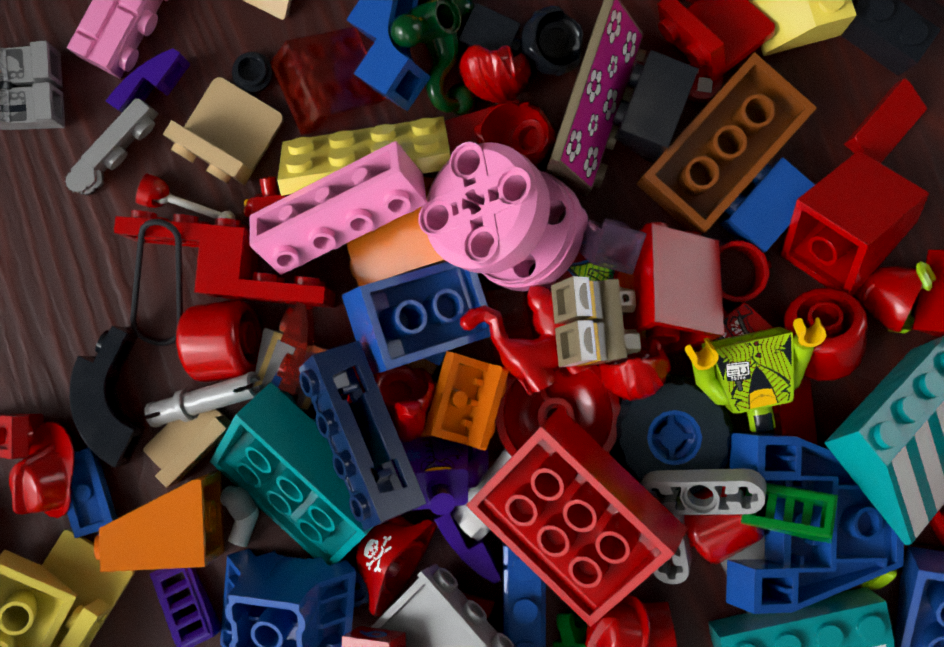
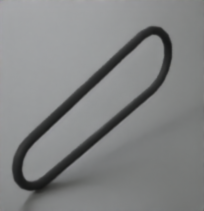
[130,219,183,346]

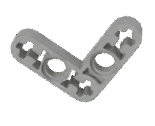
[641,468,767,584]

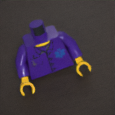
[375,436,489,515]

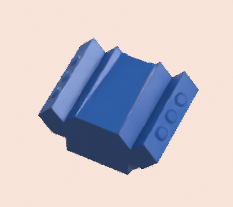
[220,548,356,647]

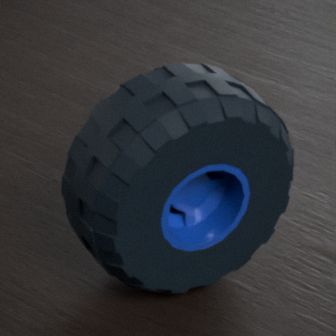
[609,374,734,498]

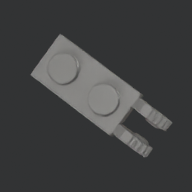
[64,98,158,196]

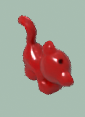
[460,285,594,396]

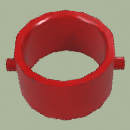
[719,241,772,304]

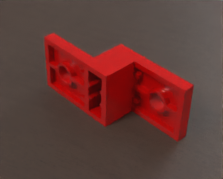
[114,210,336,308]

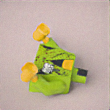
[685,317,826,432]

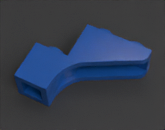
[346,0,431,112]

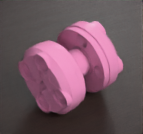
[419,142,588,291]

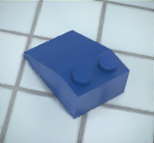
[341,262,491,374]
[894,546,944,647]

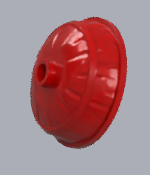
[495,365,621,457]

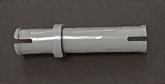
[144,372,263,428]

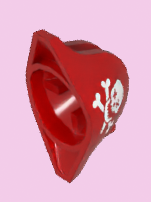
[356,516,437,617]

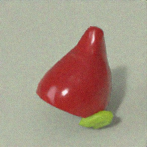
[854,261,937,334]

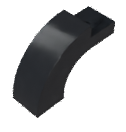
[69,326,146,467]

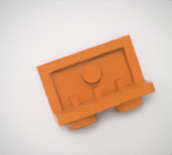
[423,351,509,451]

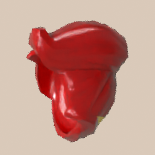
[373,365,436,442]

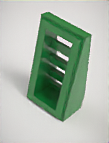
[741,483,838,544]

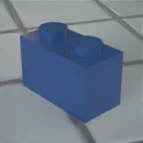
[720,157,815,253]

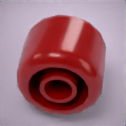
[784,288,868,381]
[176,300,262,382]
[684,486,765,564]

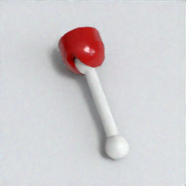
[136,173,236,220]

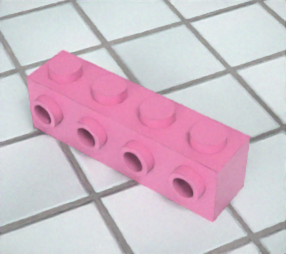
[249,141,427,275]

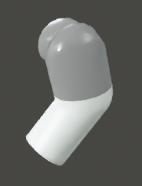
[220,485,259,547]

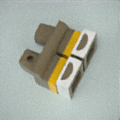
[551,276,641,367]

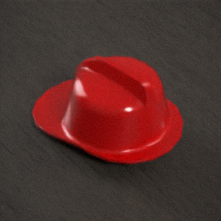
[9,422,74,518]
[585,595,650,647]

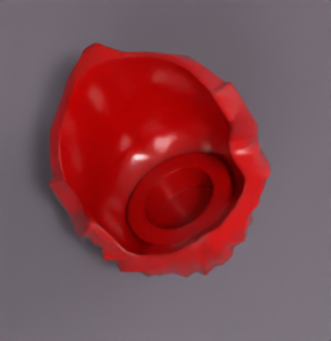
[459,44,531,103]
[474,101,556,165]

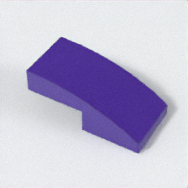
[106,48,190,113]
[434,511,502,584]

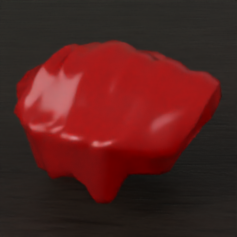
[599,338,671,401]

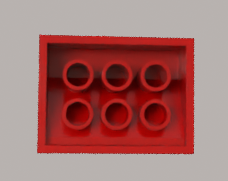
[466,407,688,627]

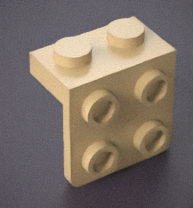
[163,77,284,185]

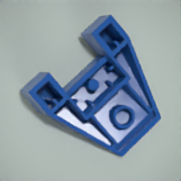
[726,432,904,614]

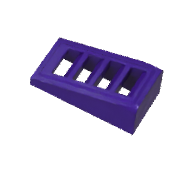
[150,568,221,647]

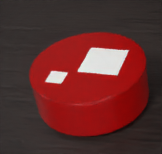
[688,64,723,103]

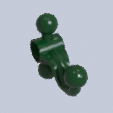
[391,0,478,115]

